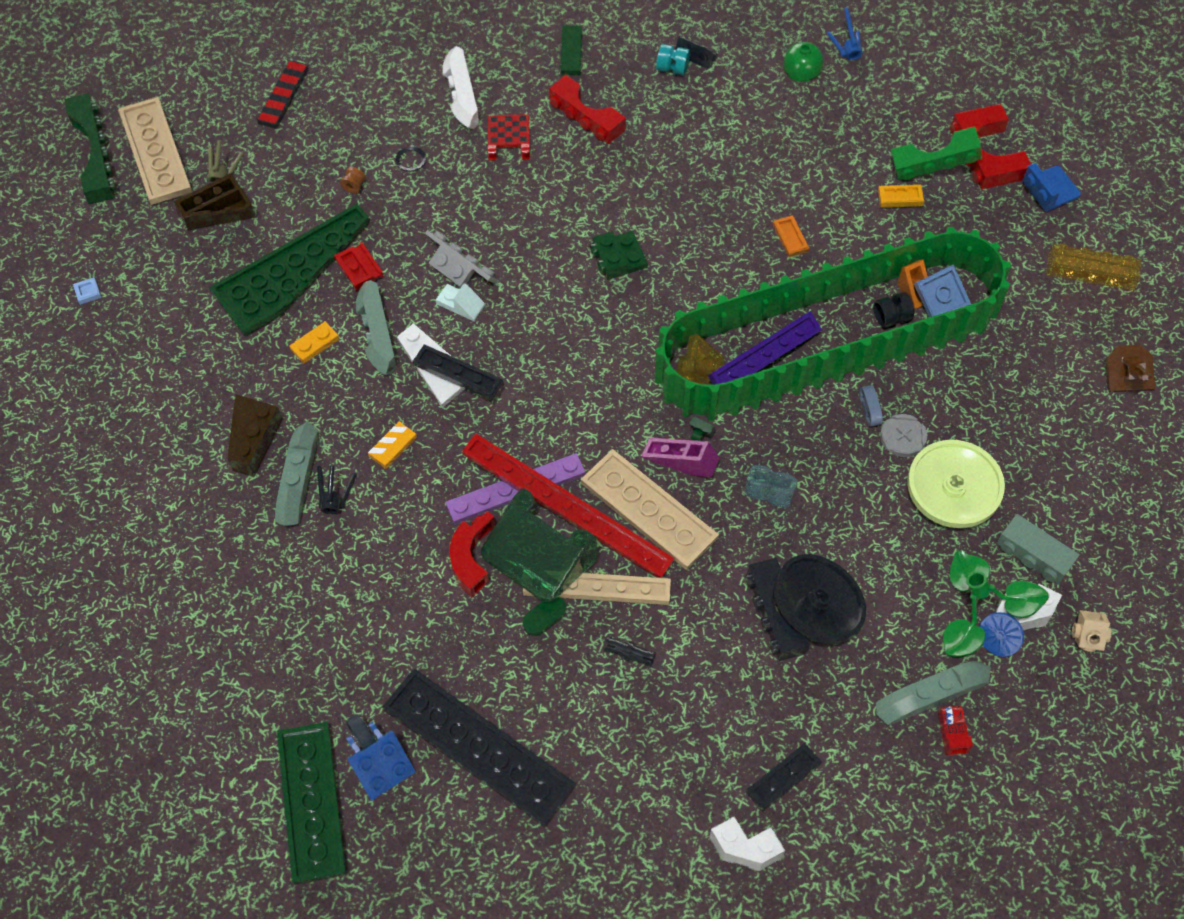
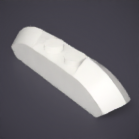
[443,46,479,129]

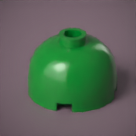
[783,42,823,82]

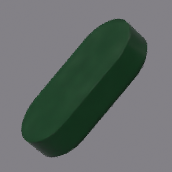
[523,596,566,636]

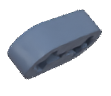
[859,385,883,426]

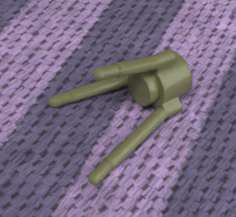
[207,140,243,183]

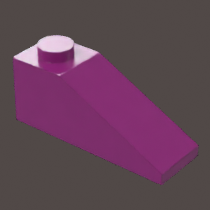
[641,438,720,477]

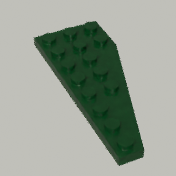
[209,203,370,336]

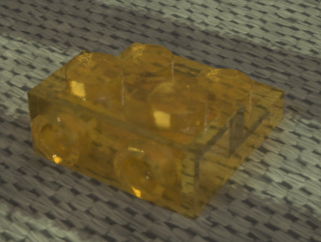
[676,334,724,385]

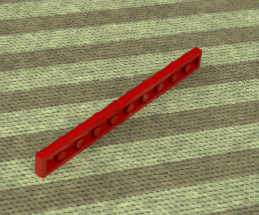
[462,433,674,578]

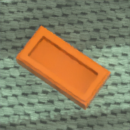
[773,215,809,258]

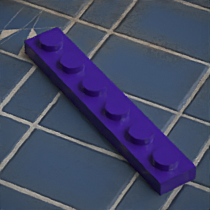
[707,311,822,385]

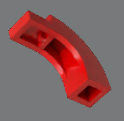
[449,511,496,598]

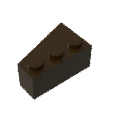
[173,173,255,230]
[227,394,282,477]

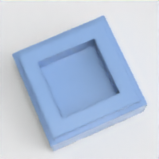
[73,278,101,305]

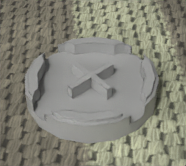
[880,414,928,457]

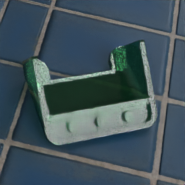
[481,487,597,602]

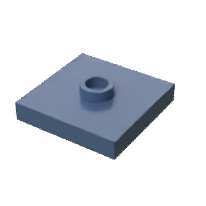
[914,265,971,318]

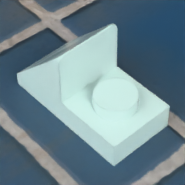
[436,283,485,321]

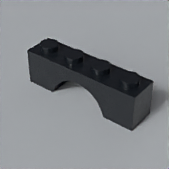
[745,557,810,661]

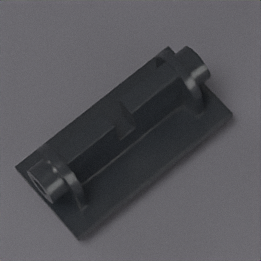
[675,36,717,69]

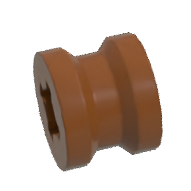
[340,167,366,194]

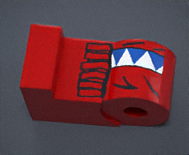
[938,705,973,756]

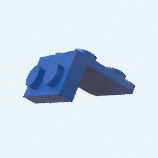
[1022,163,1081,212]

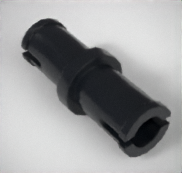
[604,636,656,667]

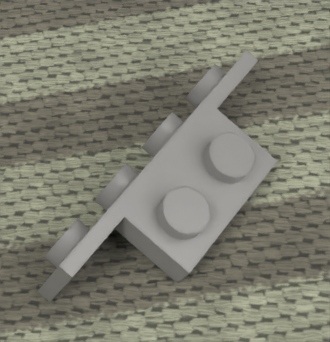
[425,230,499,287]

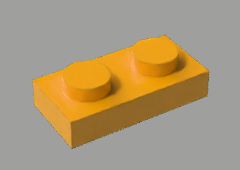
[289,321,339,364]

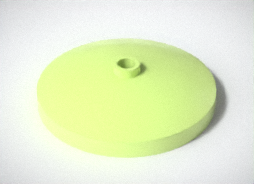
[907,440,1005,528]

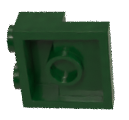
[590,231,648,280]

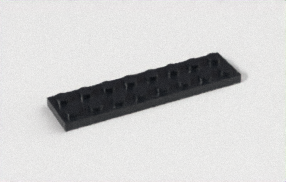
[382,668,576,827]

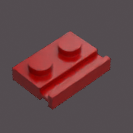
[334,242,384,290]

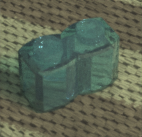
[745,465,797,507]

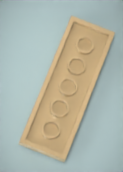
[118,97,192,205]
[581,449,719,570]

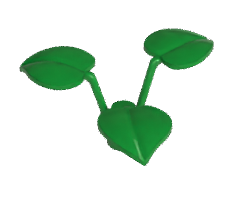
[943,550,1049,657]

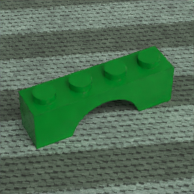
[891,127,982,180]

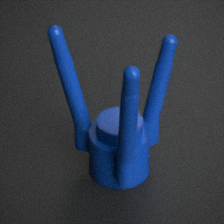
[827,7,863,60]

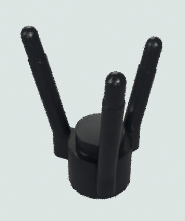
[317,465,357,514]

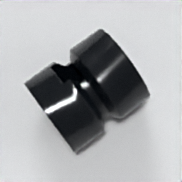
[873,292,914,328]

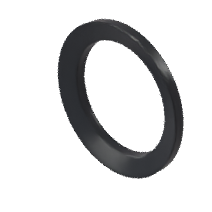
[395,146,426,172]

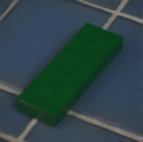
[560,25,582,75]

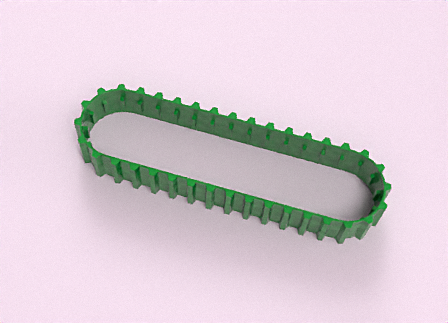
[654,227,1011,421]

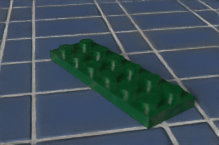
[277,721,347,885]

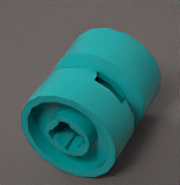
[656,44,690,76]

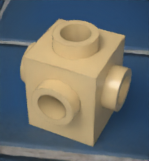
[1072,610,1111,652]

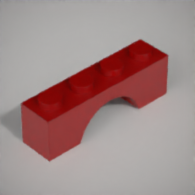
[549,75,626,144]

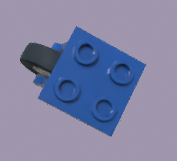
[346,714,415,801]

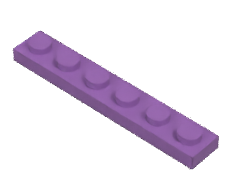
[446,453,586,525]

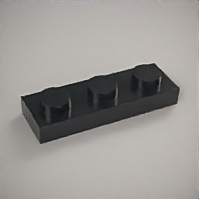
[746,743,822,812]

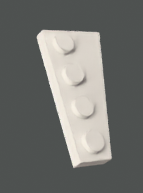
[397,324,465,408]

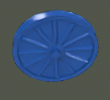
[979,612,1024,657]

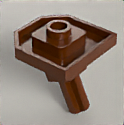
[1105,345,1155,392]

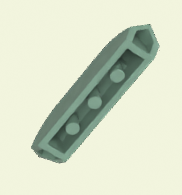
[356,280,397,375]
[275,421,319,526]
[876,661,990,725]

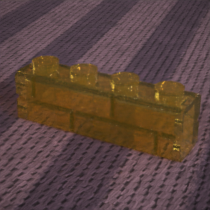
[1046,243,1142,291]

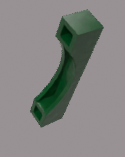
[64,93,116,205]

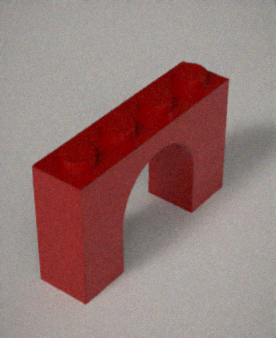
[950,104,1031,190]

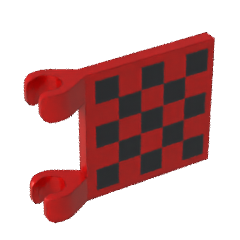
[488,114,530,161]

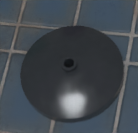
[774,554,866,644]

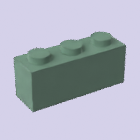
[997,514,1080,585]

